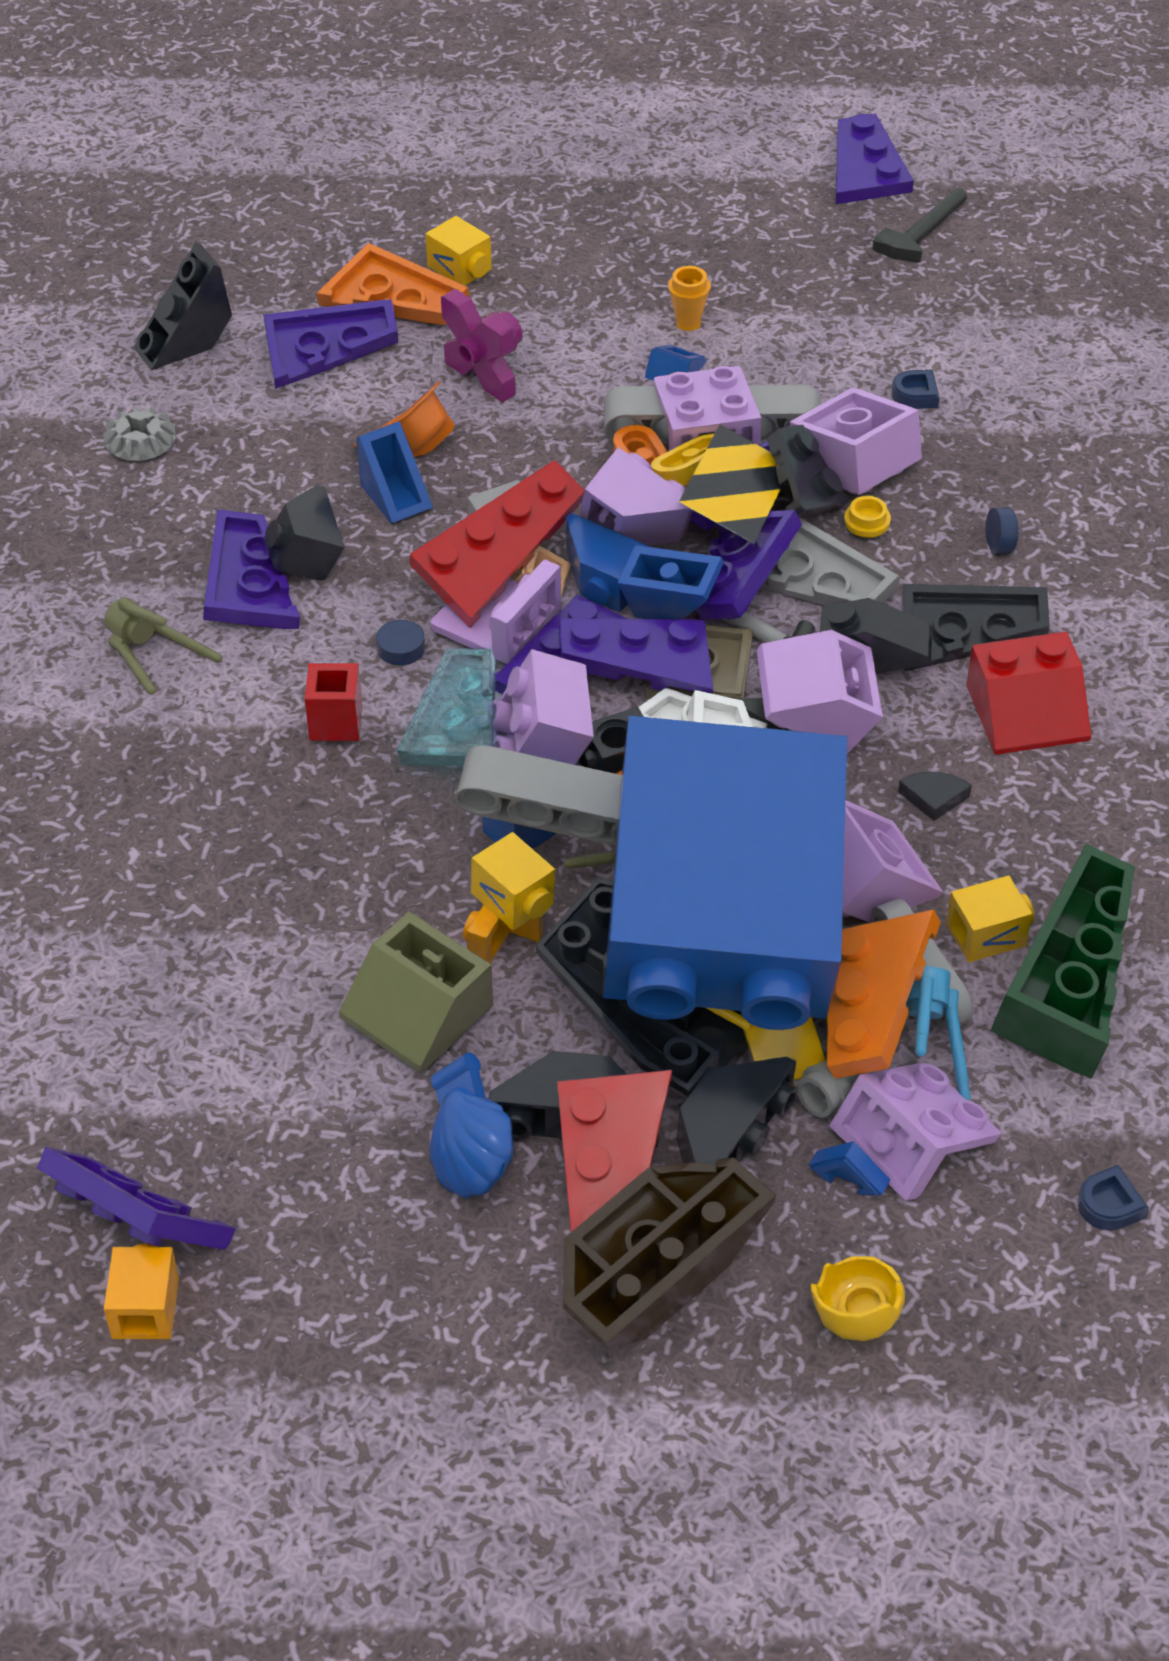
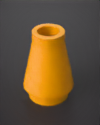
[668,266,711,331]

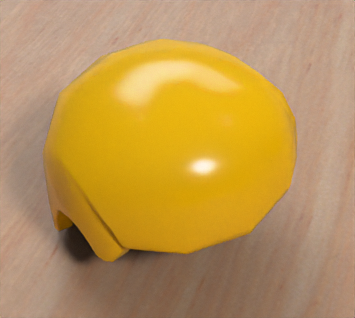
[810,1256,905,1341]

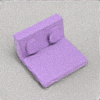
[654,366,762,451]
[430,559,561,664]
[829,1062,1001,1201]

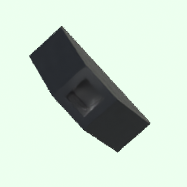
[133,242,232,371]
[488,1051,659,1147]
[676,1056,798,1163]

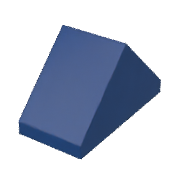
[356,421,433,524]

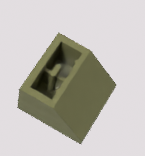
[339,911,493,1073]

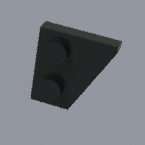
[767,425,849,519]

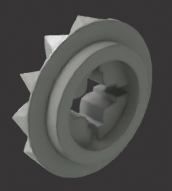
[103,407,176,461]

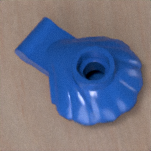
[430,1052,514,1199]

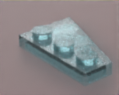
[396,649,496,767]

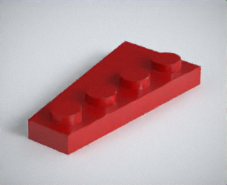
[409,460,584,628]

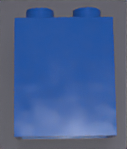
[603,716,847,1030]

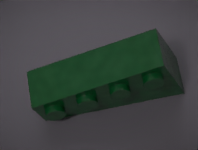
[990,844,1135,1079]

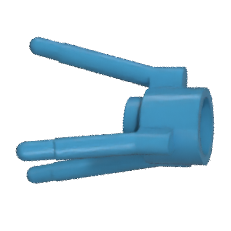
[879,966,971,1100]

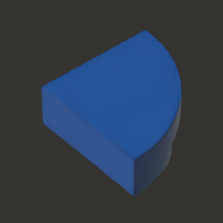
[809,1141,890,1196]

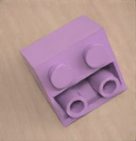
[580,447,693,546]
[757,630,883,754]
[486,649,594,765]

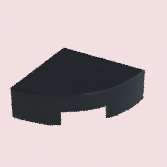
[898,772,972,821]

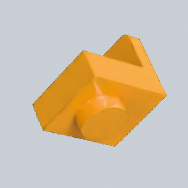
[463,905,544,964]

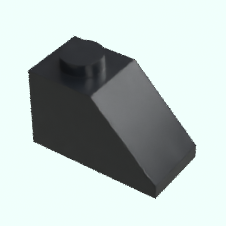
[265,485,345,581]
[820,598,932,674]

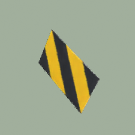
[679,424,782,543]

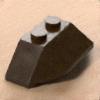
[563,1158,776,1349]

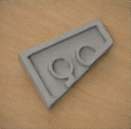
[761,518,899,606]

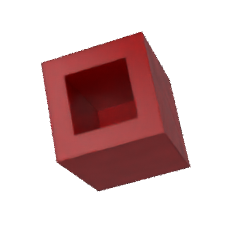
[304,663,363,741]

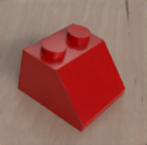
[966,631,1091,755]

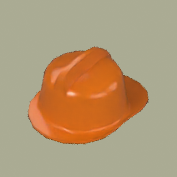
[353,381,454,457]

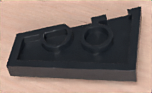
[901,584,1050,671]

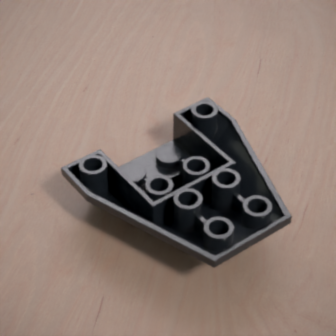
[536,877,749,1096]

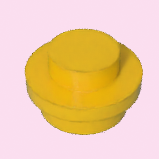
[844,496,891,538]

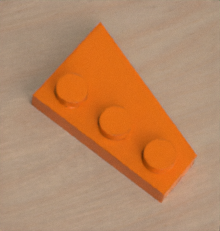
[316,243,470,326]
[827,909,941,1079]

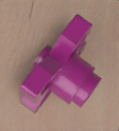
[441,289,523,403]

